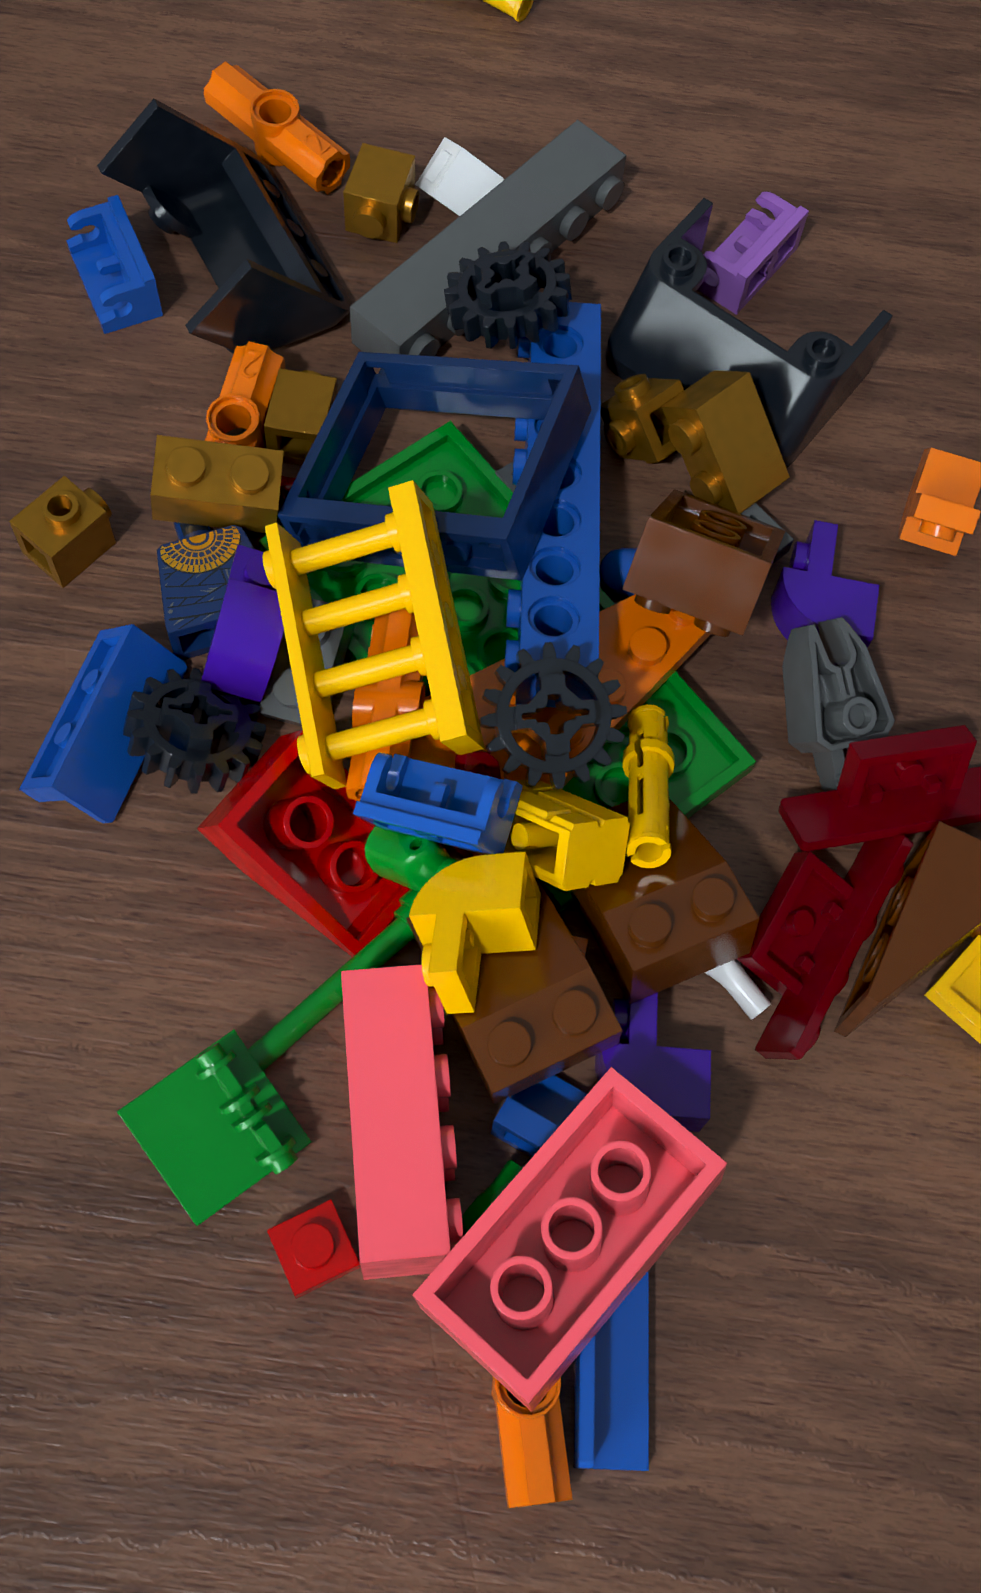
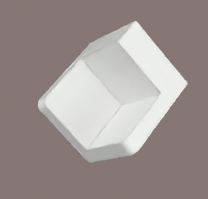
[415,137,505,216]

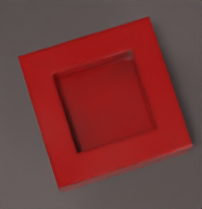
[267,1199,361,1299]

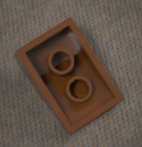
[622,489,785,637]
[570,798,759,1005]
[834,821,981,1037]
[406,877,623,1104]

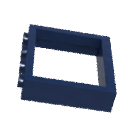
[278,352,592,581]

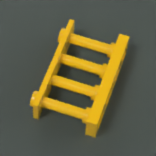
[263,480,485,789]

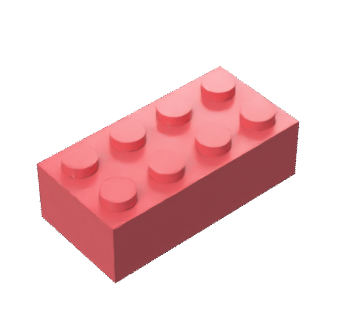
[341,964,463,1280]
[412,1067,727,1412]

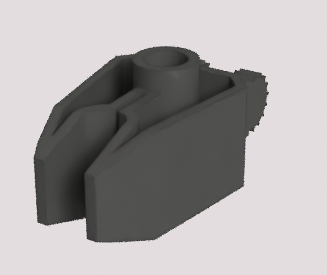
[782,617,895,792]

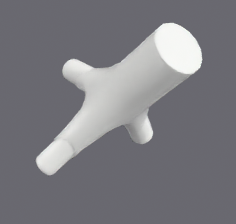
[704,959,771,1020]

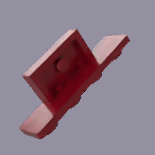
[778,725,981,851]
[737,834,913,1060]

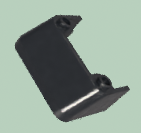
[97,98,352,354]
[606,198,893,468]

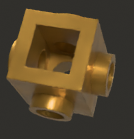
[600,374,684,464]

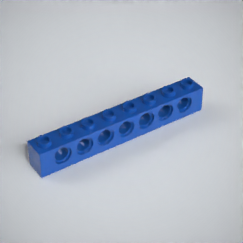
[504,302,601,708]

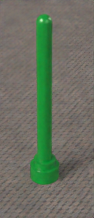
[248,889,418,1071]

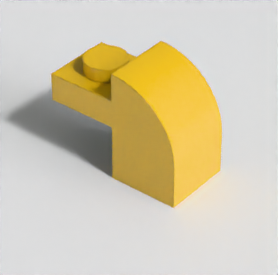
[409,851,541,1014]

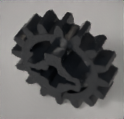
[444,241,572,349]
[479,642,627,790]
[123,668,266,794]

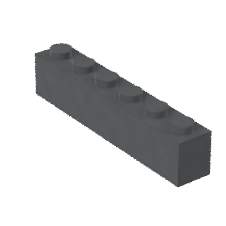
[350,120,626,356]

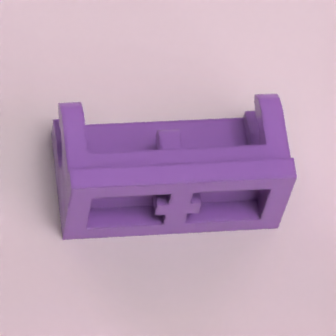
[697,192,809,315]

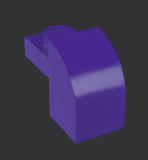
[771,520,879,648]
[201,545,284,702]
[595,993,711,1132]

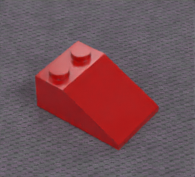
[197,730,410,957]

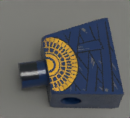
[157,522,254,660]

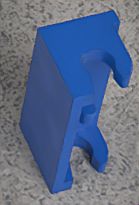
[66,195,163,334]
[353,752,523,855]

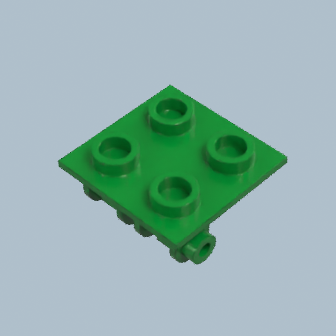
[117,1029,312,1227]

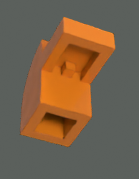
[898,447,981,556]

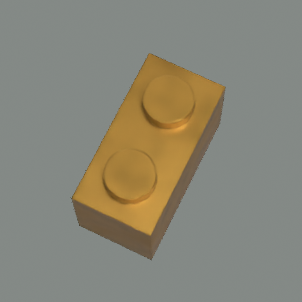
[661,370,790,514]
[150,435,284,533]

